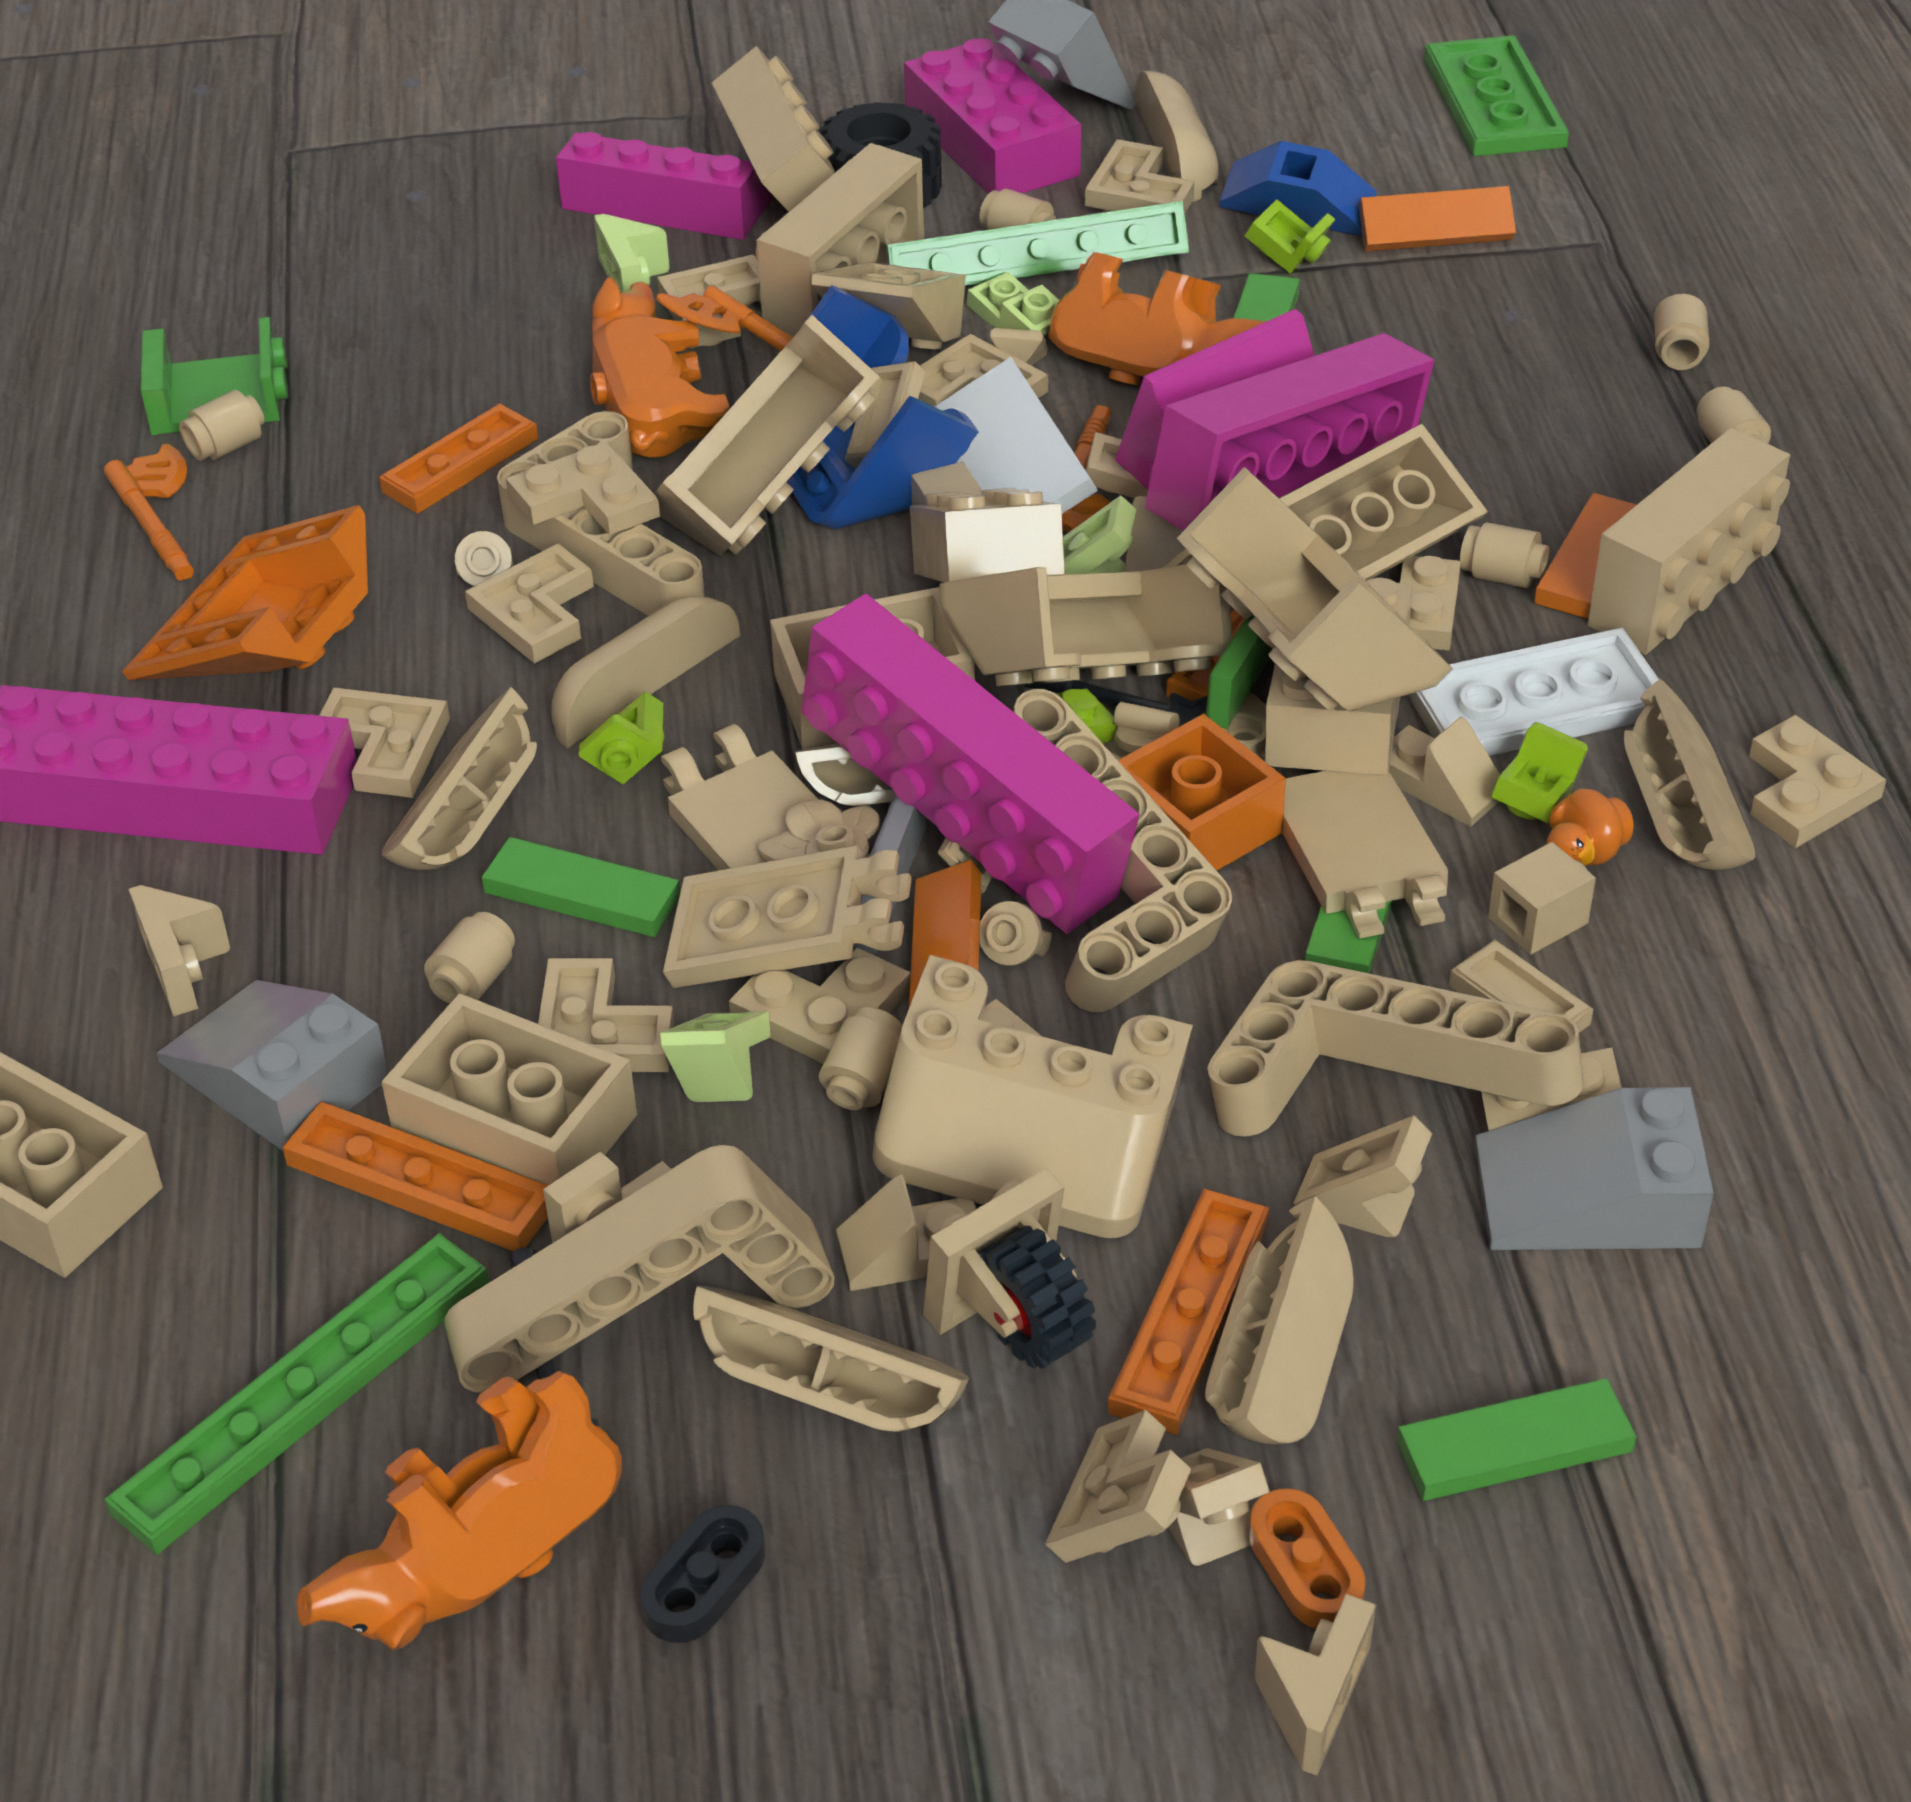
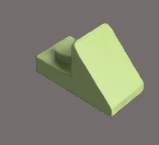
[594,214,669,293]
[1063,495,1137,575]
[660,1011,771,1102]

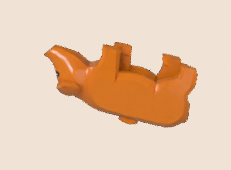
[1049,252,1267,386]
[590,277,729,458]
[297,1371,622,1650]

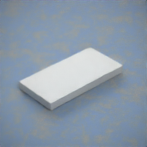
[934,357,1098,514]
[1407,628,1659,756]

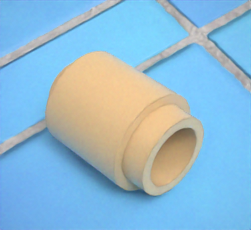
[979,189,1056,230]
[1654,294,1709,370]
[1697,387,1771,444]
[179,390,265,461]
[1460,522,1549,588]
[424,912,515,1003]
[819,1007,902,1110]

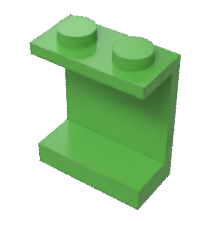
[141,317,288,435]

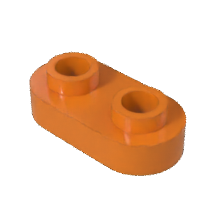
[1249,1488,1366,1629]

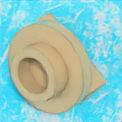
[454,531,513,586]
[1114,702,1179,754]
[980,901,1052,966]

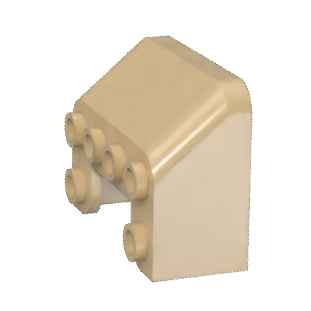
[654,315,880,556]
[1177,467,1453,711]
[939,564,1232,686]
[872,955,1193,1238]

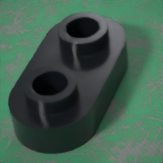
[640,1505,765,1643]

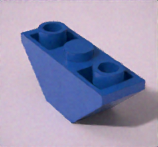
[1220,141,1377,237]

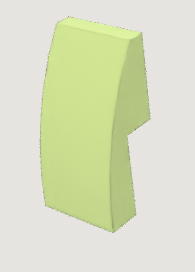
[967,272,1060,335]

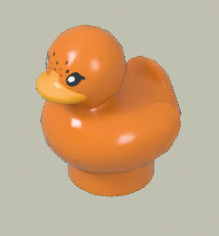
[1546,788,1634,866]

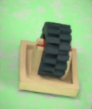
[923,1167,1096,1369]

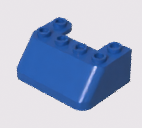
[787,285,979,530]

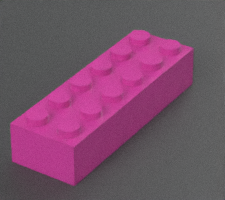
[1145,333,1435,531]
[801,593,1140,934]
[0,685,357,855]

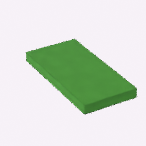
[1424,35,1569,157]

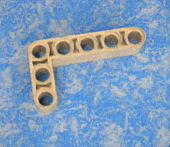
[497,411,705,616]
[1013,689,1232,1012]
[1207,960,1584,1137]
[444,1145,835,1393]

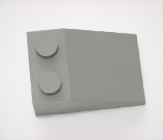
[988,0,1137,110]
[156,980,389,1151]
[1475,1087,1714,1250]

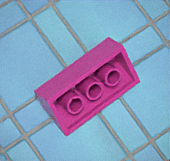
[556,132,774,240]
[1115,309,1315,490]

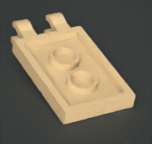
[661,724,870,870]
[1282,771,1448,939]
[663,845,912,989]

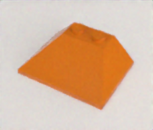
[122,505,368,681]

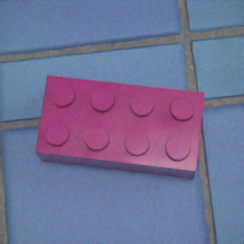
[904,38,1081,194]

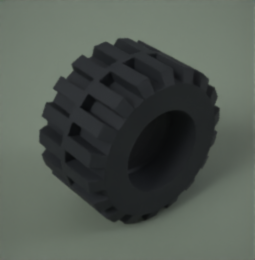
[818,102,942,208]

